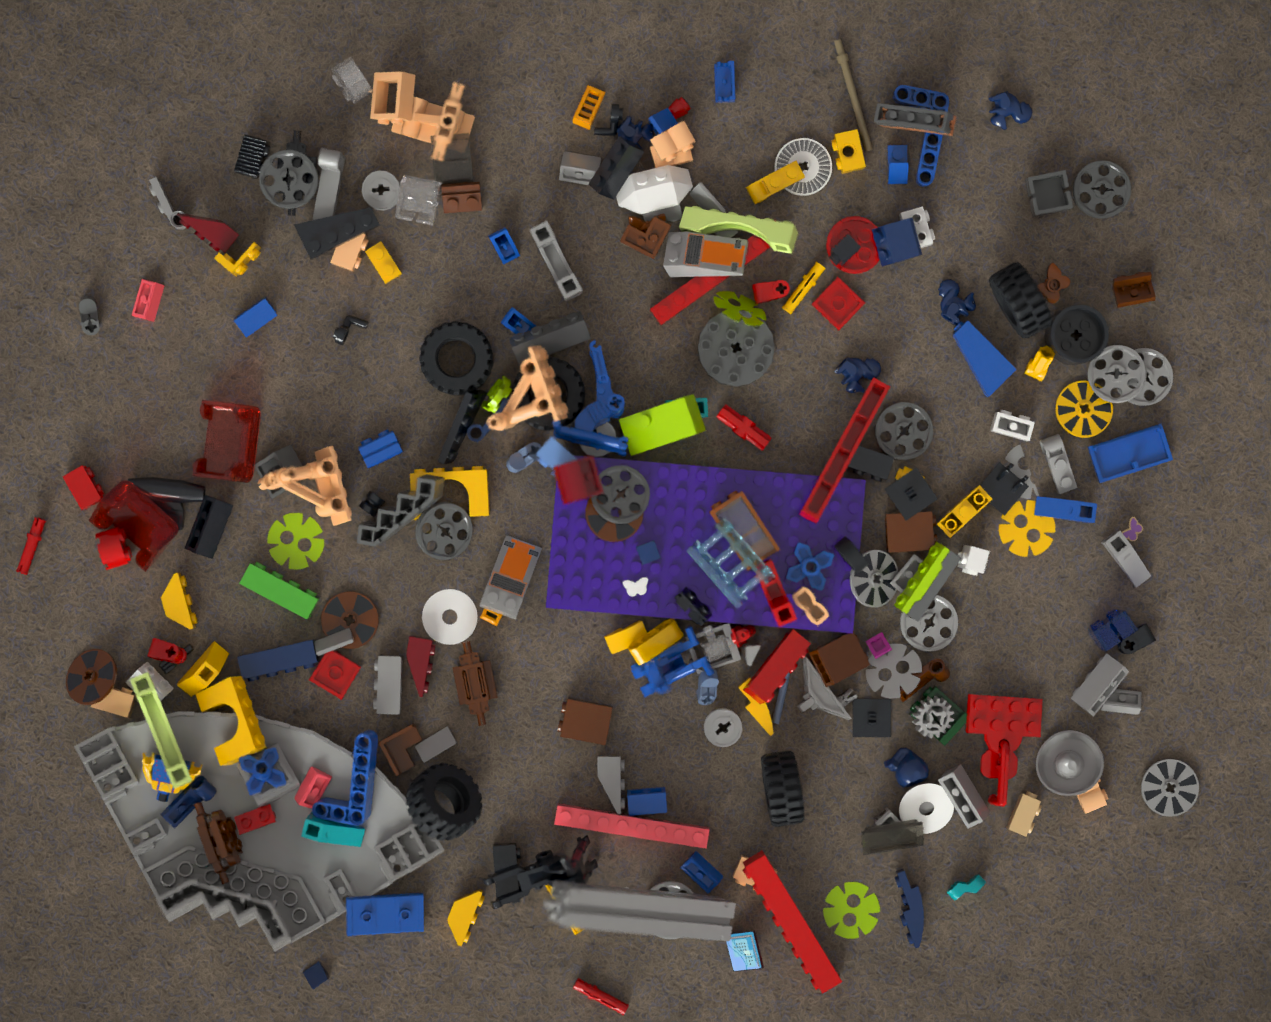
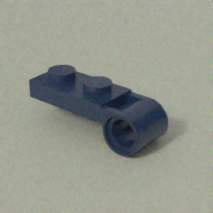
[467,397,510,442]
[160,776,217,829]

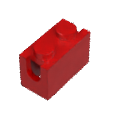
[62,465,105,510]

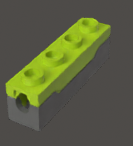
[894,542,961,622]

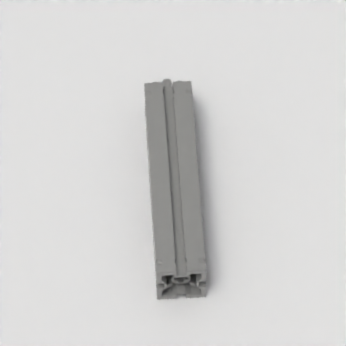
[544,881,736,941]

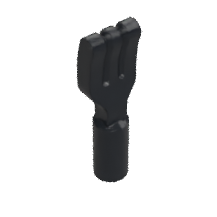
[158,644,194,675]

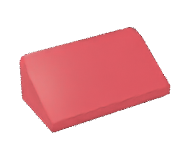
[131,279,164,322]
[294,767,332,809]

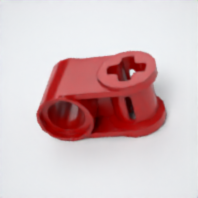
[752,280,790,304]
[147,638,187,664]

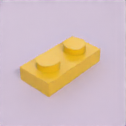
[365,241,402,284]

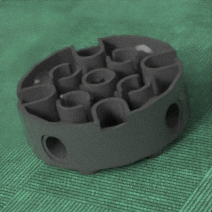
[697,310,775,387]

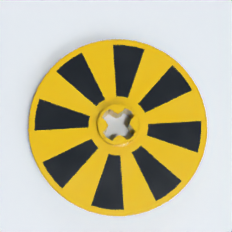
[1055,381,1113,438]

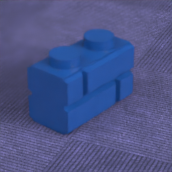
[358,429,404,468]

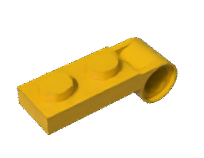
[746,160,805,205]

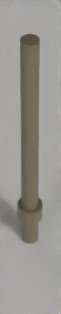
[834,39,873,152]

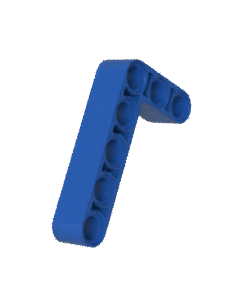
[893,85,949,187]
[312,730,378,826]

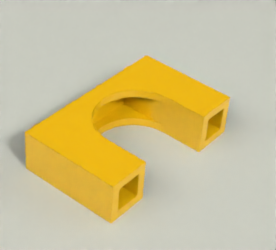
[410,466,490,520]
[196,676,267,766]

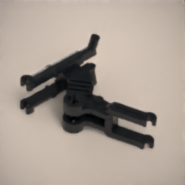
[483,835,598,909]

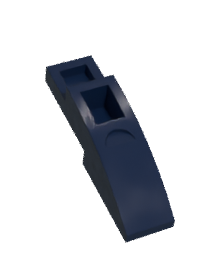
[894,869,924,948]

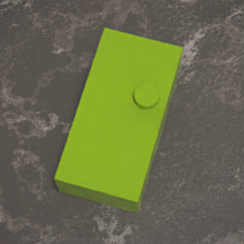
[619,394,706,456]

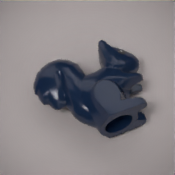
[988,91,1032,130]
[616,116,653,159]
[938,279,976,326]
[834,357,881,393]

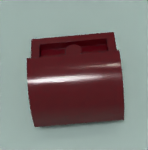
[553,455,604,505]

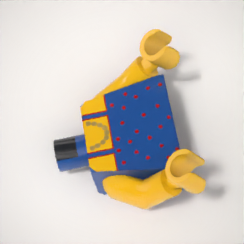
[142,753,202,802]

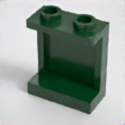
[909,686,967,746]

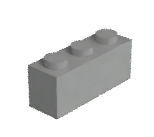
[1071,653,1129,717]
[373,655,403,714]
[938,764,991,828]

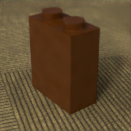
[885,511,938,553]
[809,631,870,687]
[557,698,613,745]

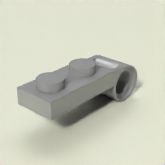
[149,177,186,230]
[1040,434,1077,494]

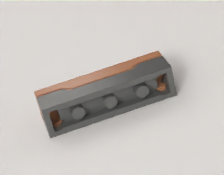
[874,103,956,136]

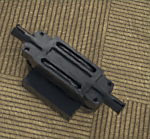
[277,130,317,216]

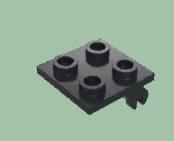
[980,462,1029,516]

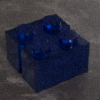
[1088,609,1138,651]

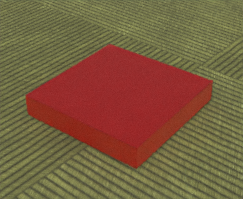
[811,277,865,331]
[309,650,362,700]

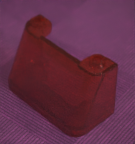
[192,400,261,483]
[88,480,179,572]

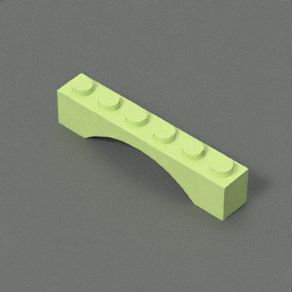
[679,206,798,253]
[130,672,192,789]

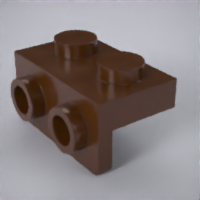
[1112,272,1156,308]

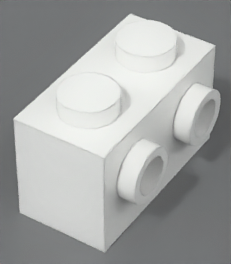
[899,206,935,248]
[990,410,1035,441]
[957,545,990,576]

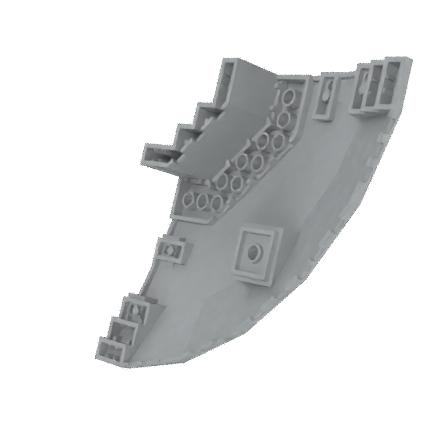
[74,711,444,952]

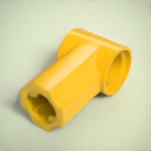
[1024,346,1055,382]

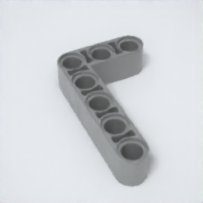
[312,148,345,220]

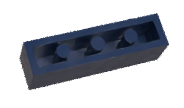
[237,639,319,682]

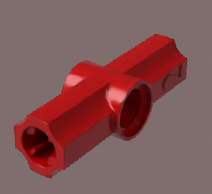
[716,404,772,451]

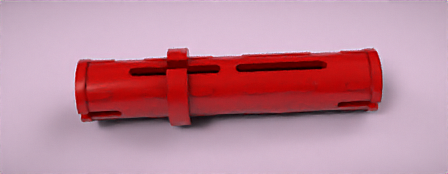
[16,517,46,575]
[573,978,629,1015]

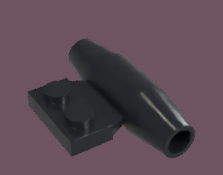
[126,477,206,530]

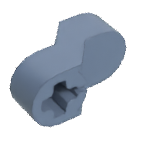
[506,442,542,473]
[696,669,719,705]

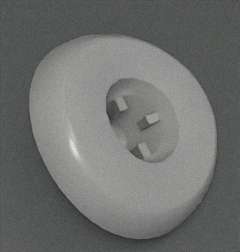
[1036,730,1104,796]

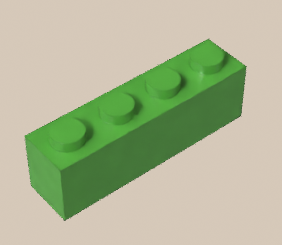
[239,561,320,620]

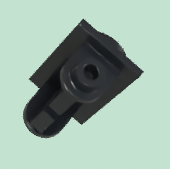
[675,587,712,626]

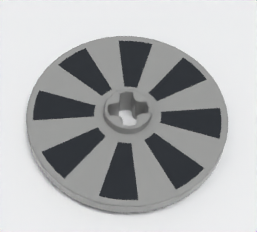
[850,550,899,607]
[1141,759,1199,817]

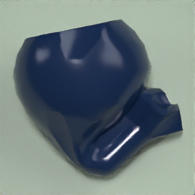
[884,747,929,788]

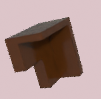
[620,216,673,259]
[378,723,423,776]

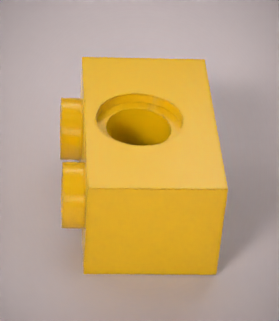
[831,129,866,174]

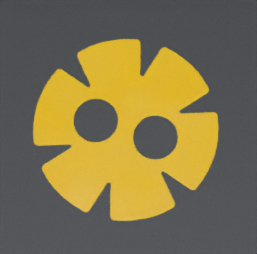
[999,500,1055,557]

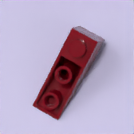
[177,213,239,253]
[406,636,436,697]

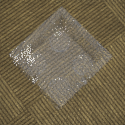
[395,175,442,226]

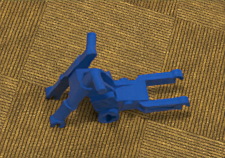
[553,340,628,456]
[631,626,715,697]

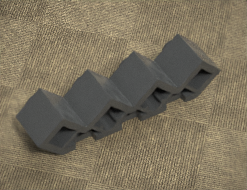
[357,474,444,546]

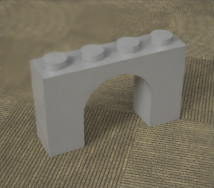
[530,221,583,302]

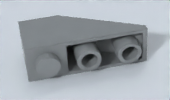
[1102,530,1151,588]
[597,755,625,814]

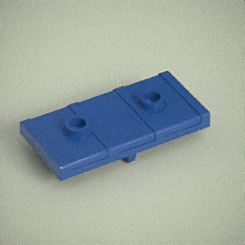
[1088,423,1173,483]
[346,893,424,936]

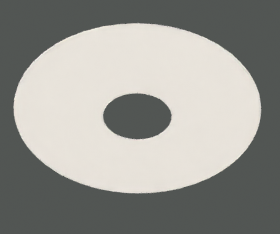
[422,589,477,645]
[899,783,954,834]

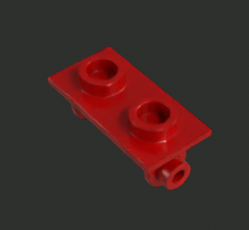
[731,624,756,647]
[234,804,276,835]

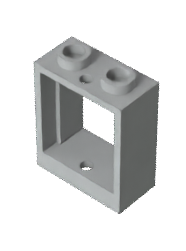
[683,623,741,674]

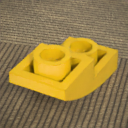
[604,620,647,654]

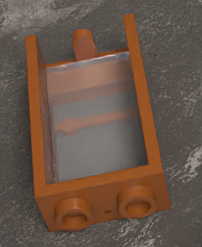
[709,490,780,571]

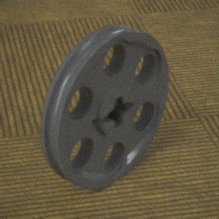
[259,150,318,209]
[1073,161,1131,219]
[875,402,933,460]
[591,465,650,524]
[415,502,472,560]

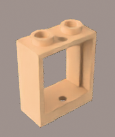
[370,72,415,125]

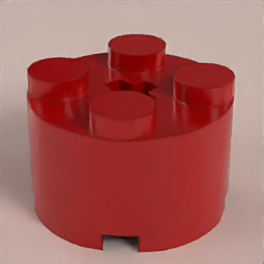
[95,527,133,570]

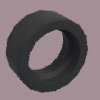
[834,536,869,574]

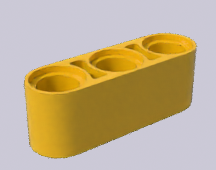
[628,618,684,665]

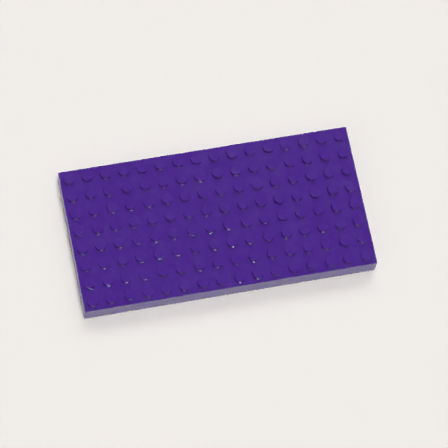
[546,455,866,633]

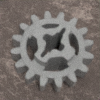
[912,696,954,738]

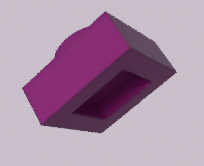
[865,632,892,659]

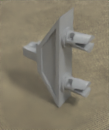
[797,657,857,720]

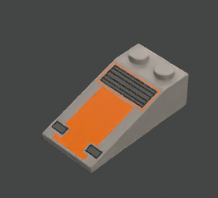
[663,232,748,277]
[480,535,542,620]

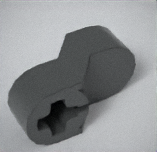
[79,295,100,335]

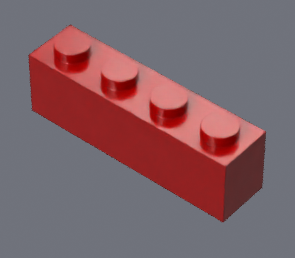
[743,629,811,704]

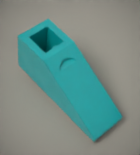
[301,812,366,847]

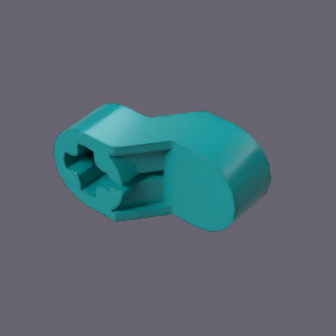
[946,874,986,901]

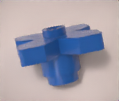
[786,543,834,591]
[239,747,287,795]

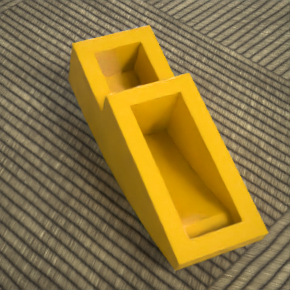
[738,677,774,736]

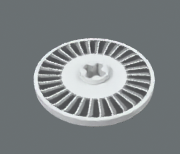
[775,138,832,196]

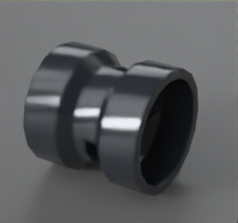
[359,491,385,517]

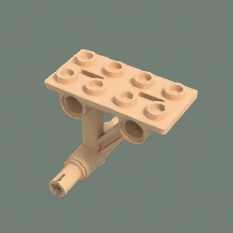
[391,82,475,161]
[487,345,568,430]
[258,446,352,526]

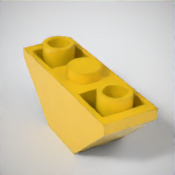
[937,485,992,538]
[161,573,198,629]
[176,641,229,697]
[447,889,485,946]

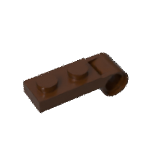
[900,658,950,702]

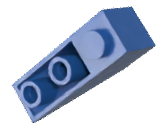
[1034,496,1097,523]

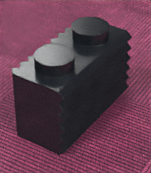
[234,134,270,179]
[829,234,861,266]

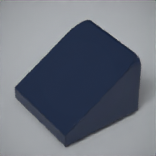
[636,540,661,565]
[303,961,330,989]

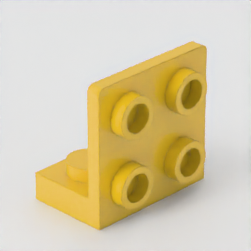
[214,242,261,277]

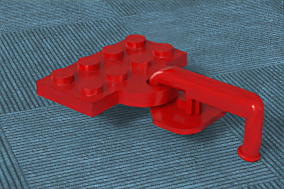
[966,694,1043,807]

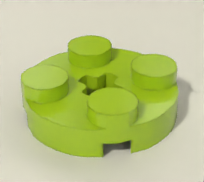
[482,376,512,413]

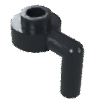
[594,104,623,136]
[333,315,369,345]

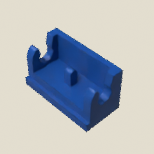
[714,61,735,103]
[234,297,278,338]
[627,787,667,816]

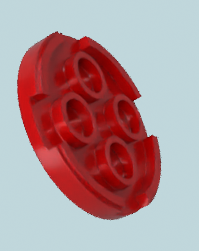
[826,216,880,274]

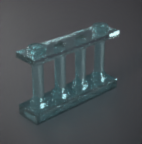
[686,518,775,609]

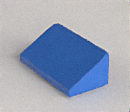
[680,851,723,893]

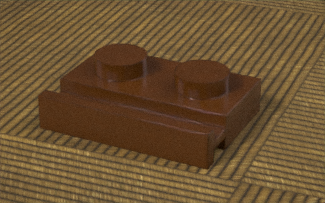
[441,182,482,213]

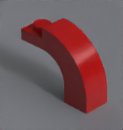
[754,559,797,627]

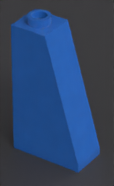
[953,320,1017,397]

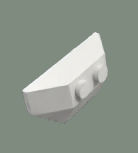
[616,165,693,214]

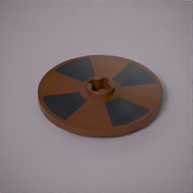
[585,484,643,542]
[321,591,379,649]
[66,649,117,705]

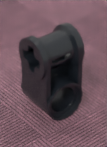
[1117,623,1156,654]

